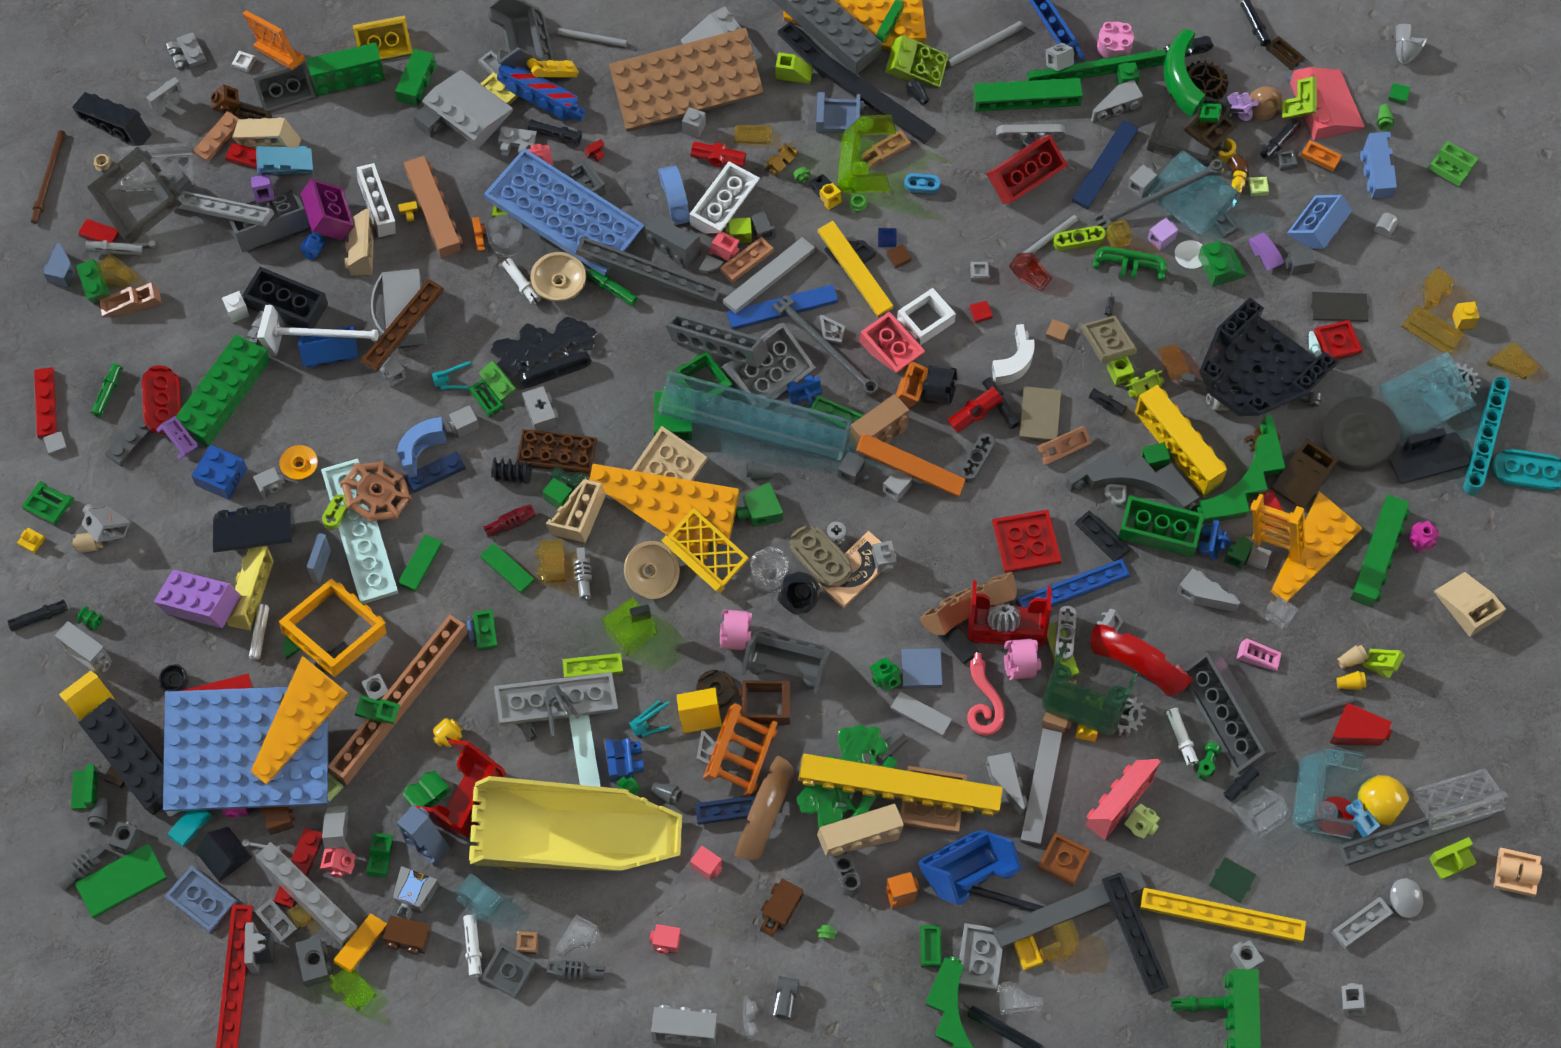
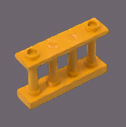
[1250,494,1305,562]

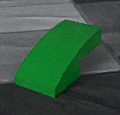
[354,695,400,724]
[366,833,393,878]

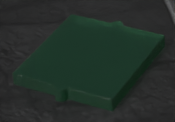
[1209,857,1256,903]

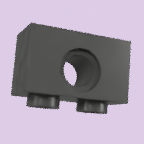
[295,936,333,987]

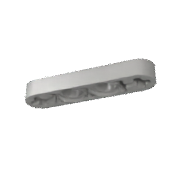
[996,124,1066,141]

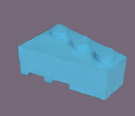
[256,146,313,176]

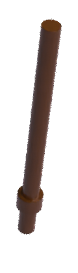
[31,130,65,224]

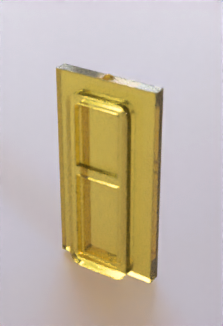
[1401,305,1465,356]

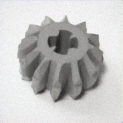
[987,603,1021,632]

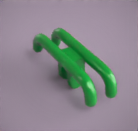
[1093,247,1167,280]

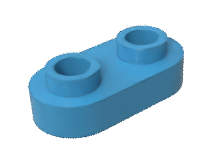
[904,173,940,194]

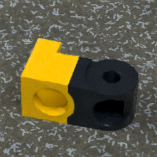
[809,174,842,210]

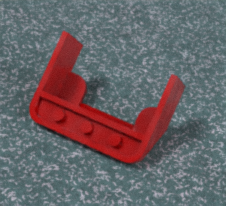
[968,580,1052,647]
[415,739,506,838]

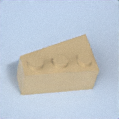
[232,117,301,149]
[546,479,606,543]

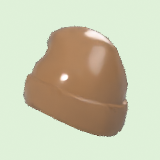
[1250,86,1282,121]

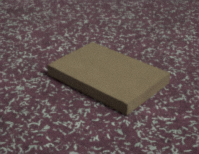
[1081,315,1137,363]
[1019,386,1061,442]

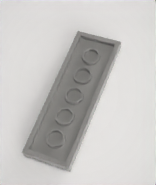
[494,672,618,726]

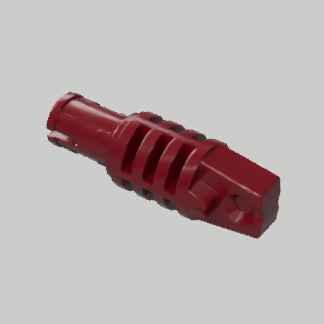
[483,504,536,537]

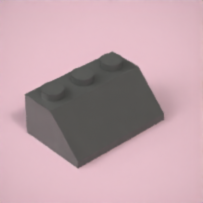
[252,61,316,112]

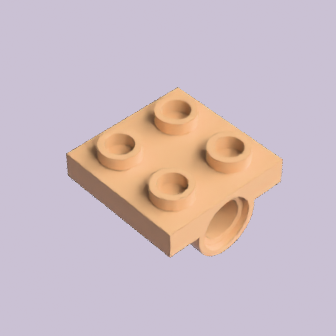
[1494,848,1542,897]

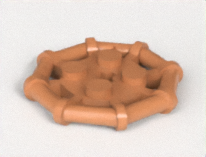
[340,460,412,523]

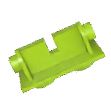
[1123,369,1164,397]

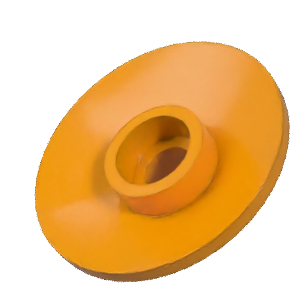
[279,445,318,480]

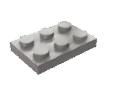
[959,923,1003,991]

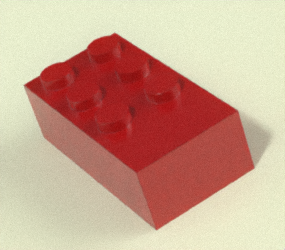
[986,134,1068,204]

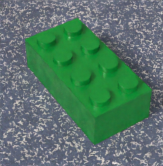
[306,42,385,96]
[1118,495,1204,557]
[1223,969,1261,1048]

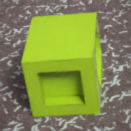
[725,218,752,243]
[1107,356,1134,386]

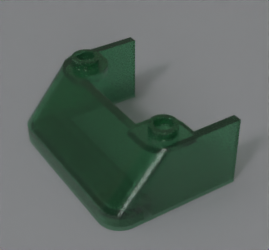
[1041,646,1137,735]

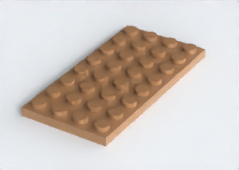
[609,28,764,131]

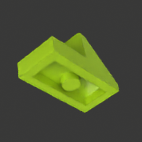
[1362,649,1405,679]

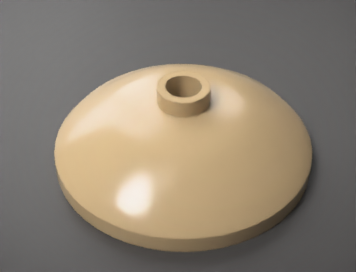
[530,252,586,302]
[624,541,680,599]

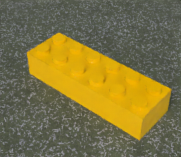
[1135,385,1227,497]

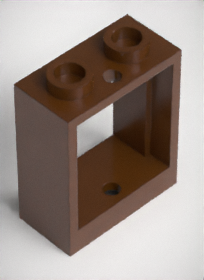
[739,680,790,725]

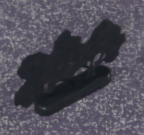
[490,316,598,388]

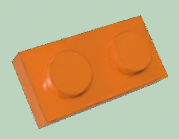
[1301,140,1342,172]

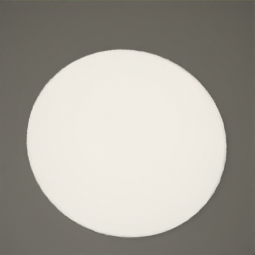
[1175,240,1203,269]

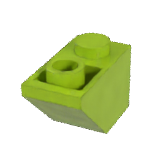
[775,52,813,84]

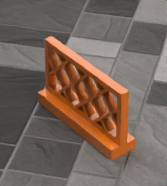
[242,10,305,70]

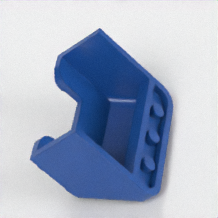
[919,830,1022,905]

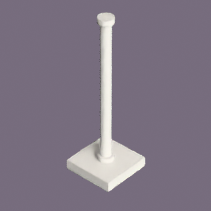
[257,305,379,356]

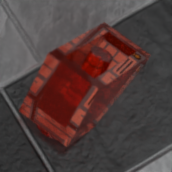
[1009,252,1052,292]

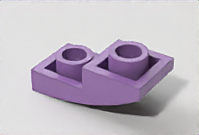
[1248,233,1285,271]

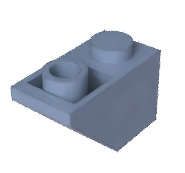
[43,243,75,287]

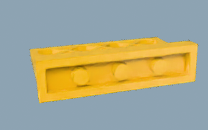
[661,508,750,594]

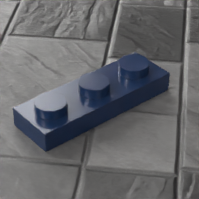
[405,451,466,493]
[695,795,755,825]

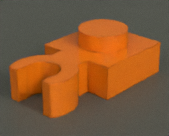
[472,217,486,252]

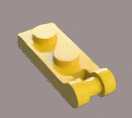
[527,58,579,77]

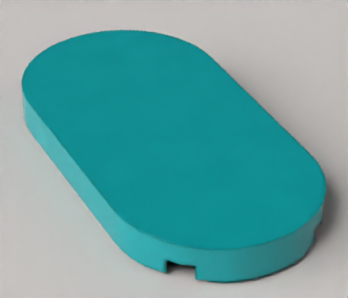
[1491,449,1561,491]

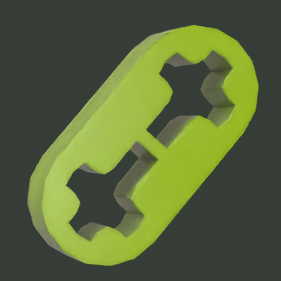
[322,494,348,530]

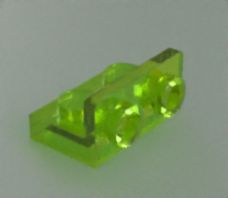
[329,969,377,1012]

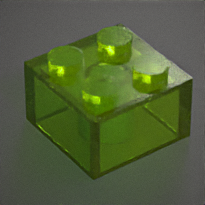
[601,597,657,656]

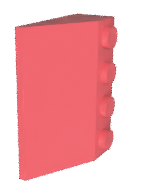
[1290,67,1365,141]
[1086,759,1161,840]

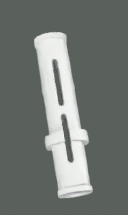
[502,258,541,305]
[1166,708,1199,767]
[463,915,482,978]

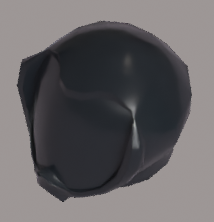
[778,571,820,615]

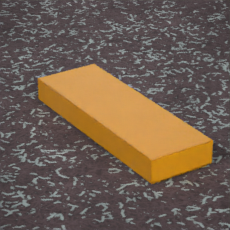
[334,913,387,973]

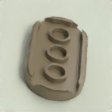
[790,526,852,587]

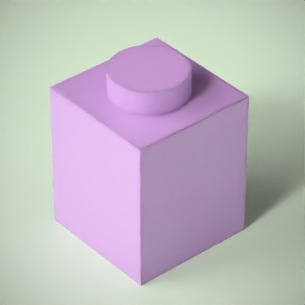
[1147,218,1178,251]

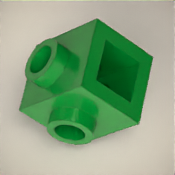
[869,657,902,693]

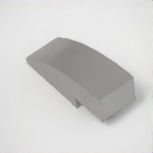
[322,805,348,849]

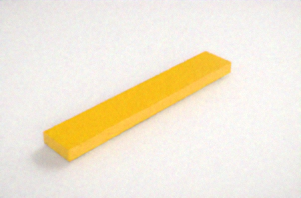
[817,221,893,317]

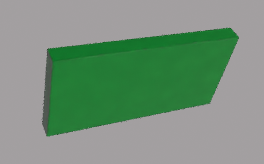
[75,843,167,919]

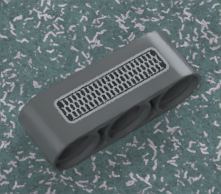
[828,852,860,896]

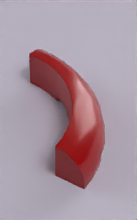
[1090,624,1193,696]

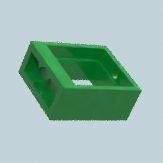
[676,352,732,412]

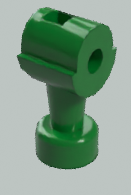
[1196,742,1222,781]

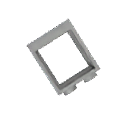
[55,621,112,676]

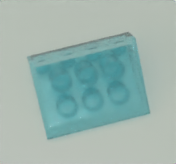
[1145,150,1238,236]
[1379,351,1476,439]

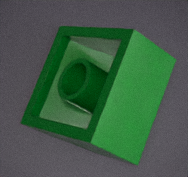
[1198,241,1246,287]

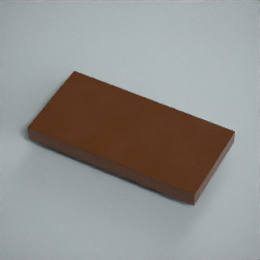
[517,429,597,474]

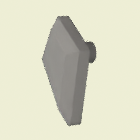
[820,315,845,344]
[696,730,716,765]

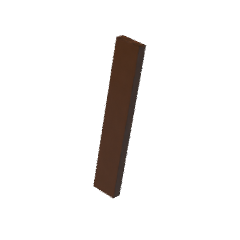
[361,279,444,373]

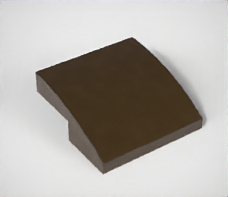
[1184,113,1237,150]

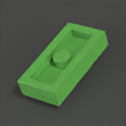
[479,360,517,401]

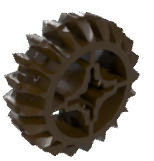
[1186,60,1229,104]

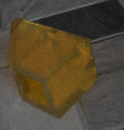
[1422,266,1455,311]

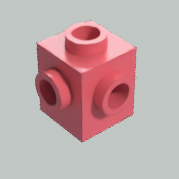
[527,144,554,166]
[320,847,356,878]

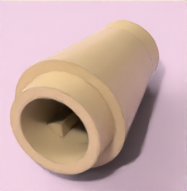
[1337,645,1368,669]

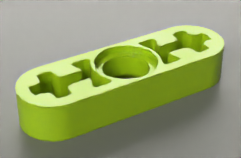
[1053,226,1106,251]

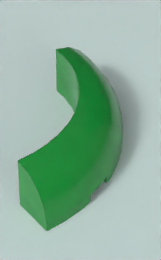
[1164,29,1205,118]

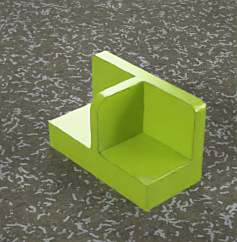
[1429,837,1477,879]

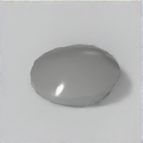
[1390,878,1423,918]

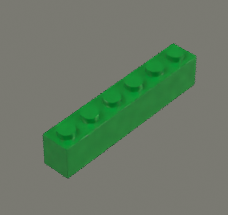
[973,78,1083,112]
[1350,494,1410,607]

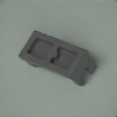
[570,158,606,197]

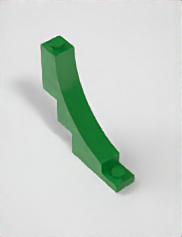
[1196,415,1285,524]
[925,956,974,1048]

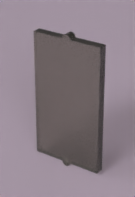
[1311,292,1369,322]

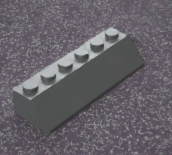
[1183,651,1278,774]

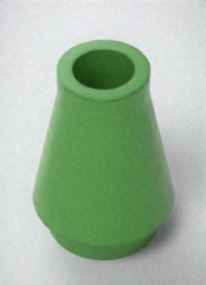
[1377,104,1395,131]

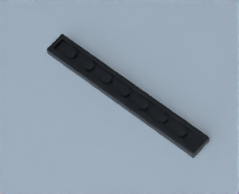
[812,52,936,144]

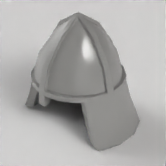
[1395,24,1428,64]

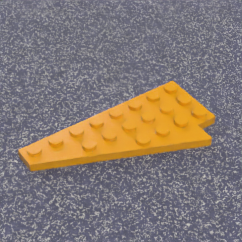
[783,0,927,51]
[589,464,740,560]

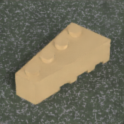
[817,804,904,857]

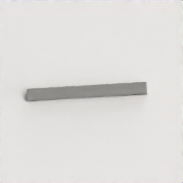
[947,21,1024,68]

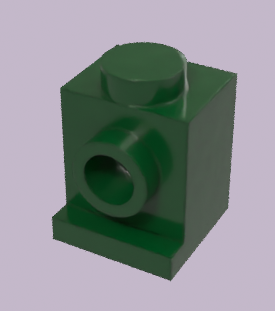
[1224,536,1254,570]

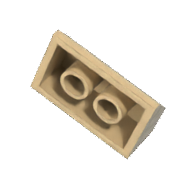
[345,209,374,276]

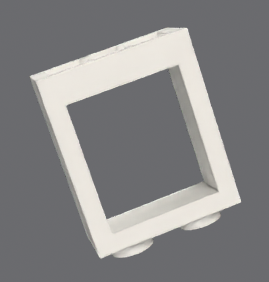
[897,288,956,346]

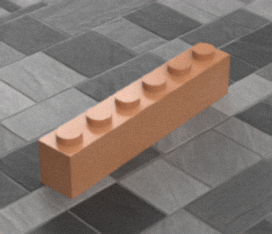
[403,156,463,258]

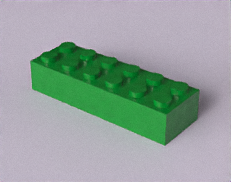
[176,334,271,447]

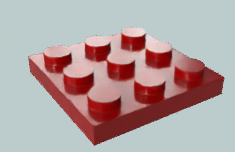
[992,509,1062,573]

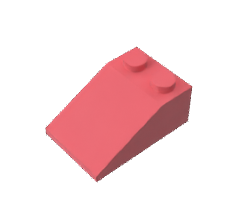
[859,312,925,373]

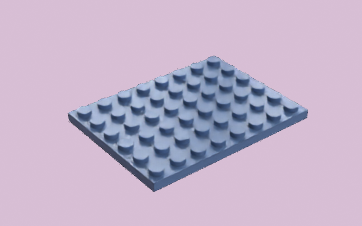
[163,687,328,812]

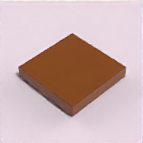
[1037,832,1091,887]

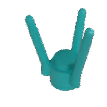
[432,361,472,391]
[629,700,671,738]

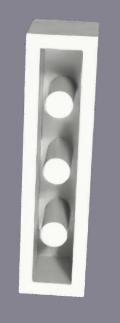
[357,163,396,238]

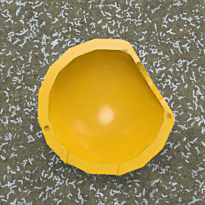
[1358,775,1409,825]

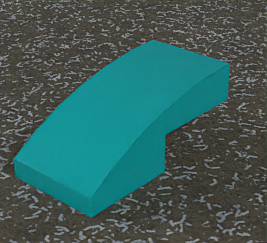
[167,810,212,848]

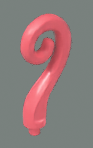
[967,653,1005,736]

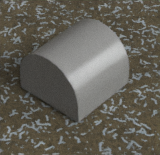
[1373,213,1399,239]

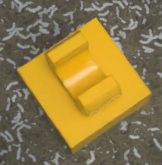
[398,201,418,222]
[17,528,45,554]

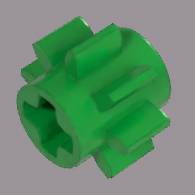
[616,776,640,796]

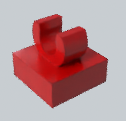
[584,139,605,162]

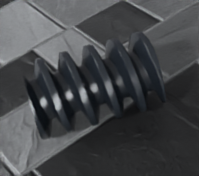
[491,457,532,484]

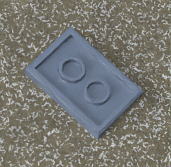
[164,866,238,934]

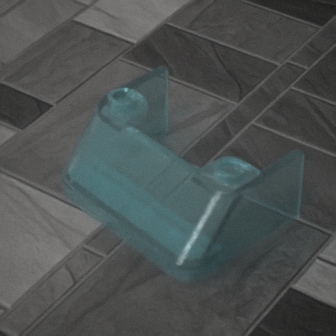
[1292,748,1365,839]

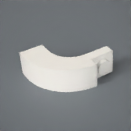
[991,324,1035,385]

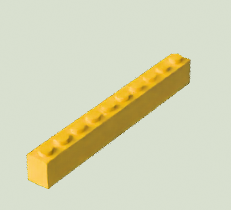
[798,754,1003,816]

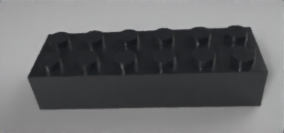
[78,697,164,815]

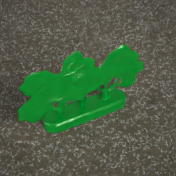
[797,725,897,828]

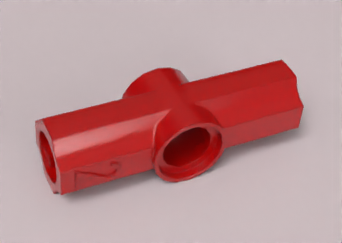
[690,141,746,169]
[948,387,1003,434]

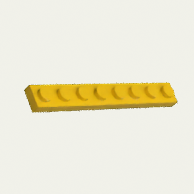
[1140,888,1306,943]

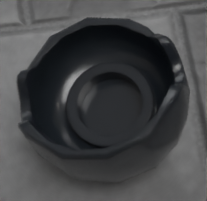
[159,664,189,692]

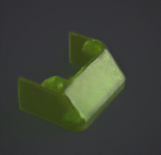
[837,115,896,193]

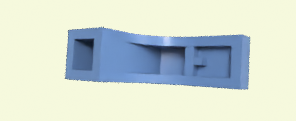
[658,165,690,225]
[397,417,446,478]

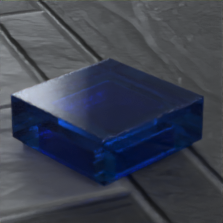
[878,228,897,247]

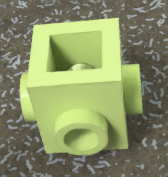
[1124,804,1160,839]

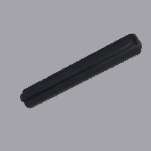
[967,1006,1044,1048]

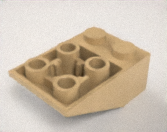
[1434,572,1506,637]

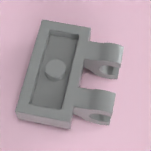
[166,32,207,69]
[146,77,182,116]
[498,126,537,157]

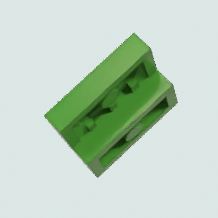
[1428,141,1479,187]

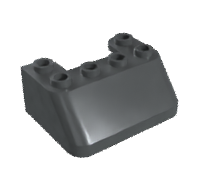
[487,0,554,71]

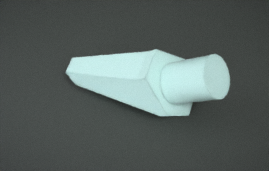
[1309,331,1322,357]

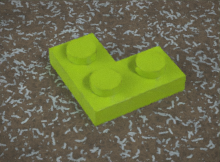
[1282,77,1317,119]

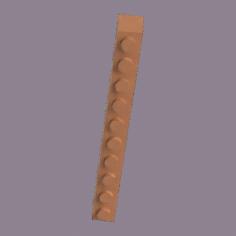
[328,614,468,786]

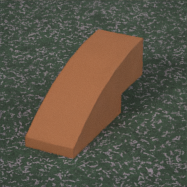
[99,282,162,317]

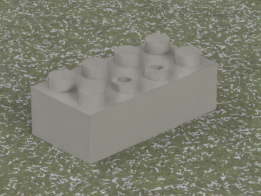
[371,269,427,347]

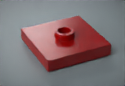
[1314,320,1363,360]

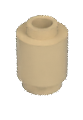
[73,533,103,553]

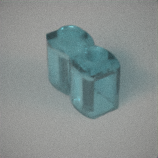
[455,873,503,920]

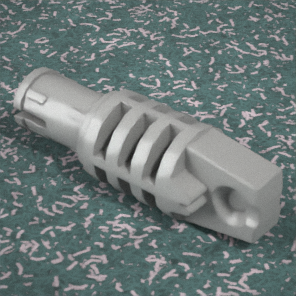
[573,547,592,600]

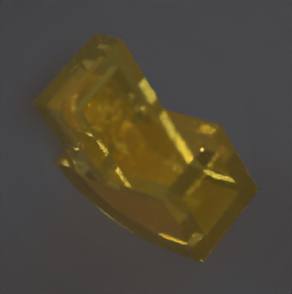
[1040,919,1079,962]

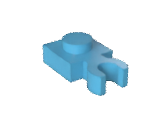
[1346,799,1380,837]

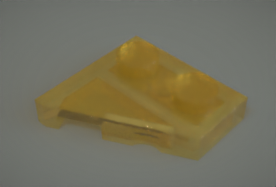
[99,253,138,289]
[1487,341,1540,380]

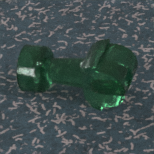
[551,466,589,491]

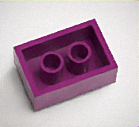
[300,178,354,241]

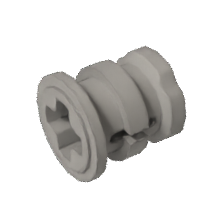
[827,522,846,546]

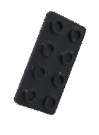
[1387,427,1470,484]

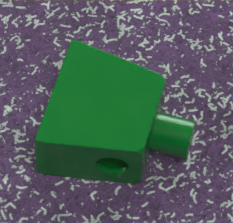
[735,482,783,527]

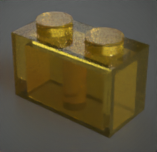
[536,539,566,584]

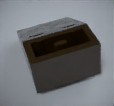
[1272,439,1339,509]

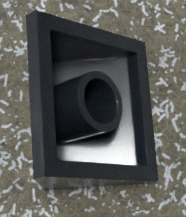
[195,827,252,882]

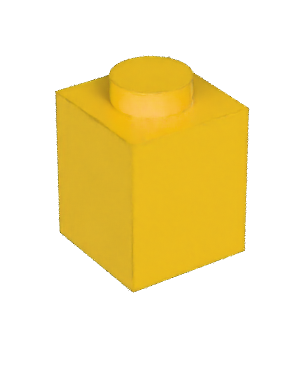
[1452,301,1480,331]

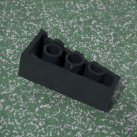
[72,92,152,150]

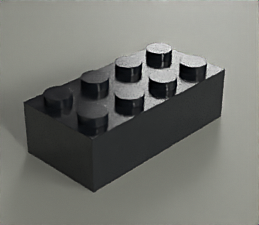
[242,267,328,329]

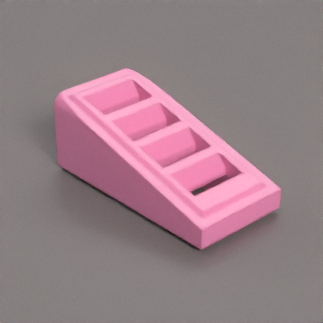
[1237,638,1282,671]

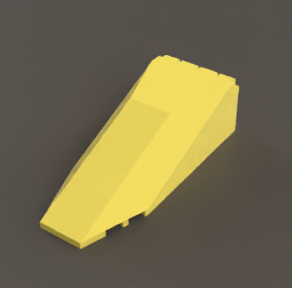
[469,776,682,871]

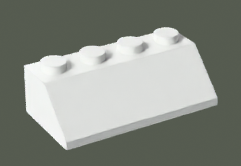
[690,162,760,234]

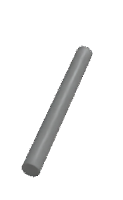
[557,28,627,47]
[1019,215,1078,261]

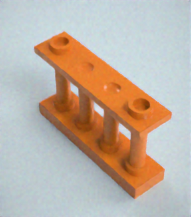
[703,703,777,797]

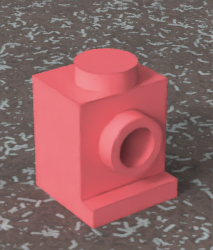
[709,231,740,261]

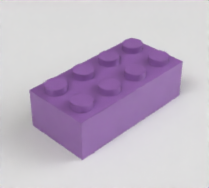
[154,569,241,628]

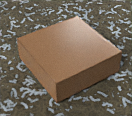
[1045,319,1070,343]
[516,931,539,954]

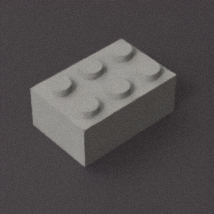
[651,1005,718,1048]

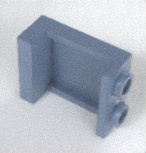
[816,92,864,134]

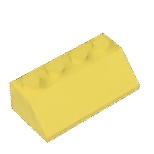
[227,546,274,631]

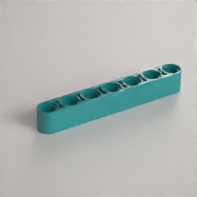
[1463,376,1510,495]

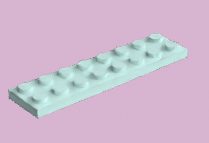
[321,458,399,604]

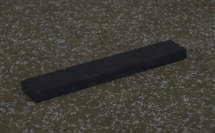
[1101,872,1169,995]

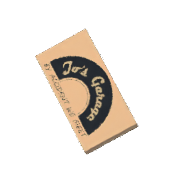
[818,531,897,609]

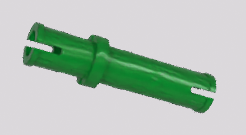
[587,268,638,307]
[90,363,123,417]
[1171,996,1224,1013]

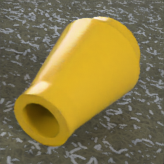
[1336,671,1366,690]

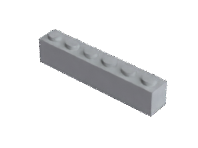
[256,842,358,947]

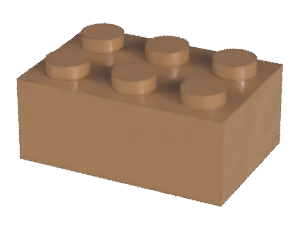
[850,394,909,458]

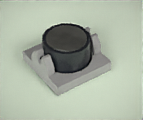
[244,922,274,975]

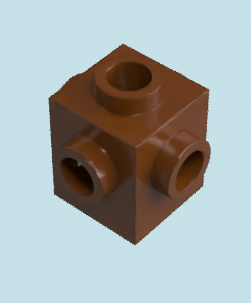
[210,84,239,114]

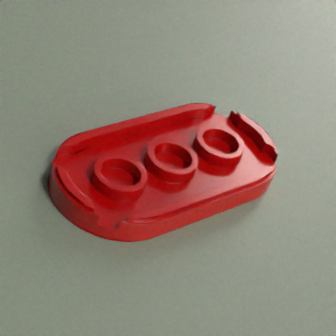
[141,365,182,434]

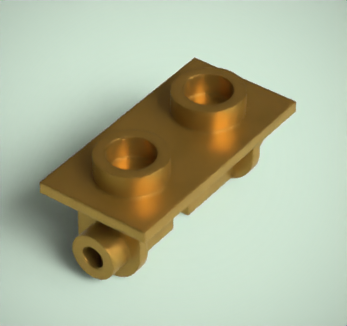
[764,141,798,176]

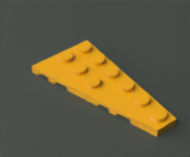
[1271,491,1363,604]
[251,656,348,785]

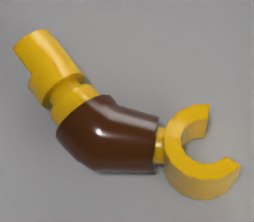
[1218,138,1249,195]

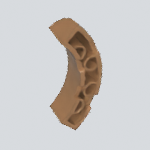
[920,572,1017,635]
[734,756,795,860]

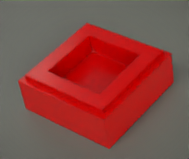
[969,300,993,324]

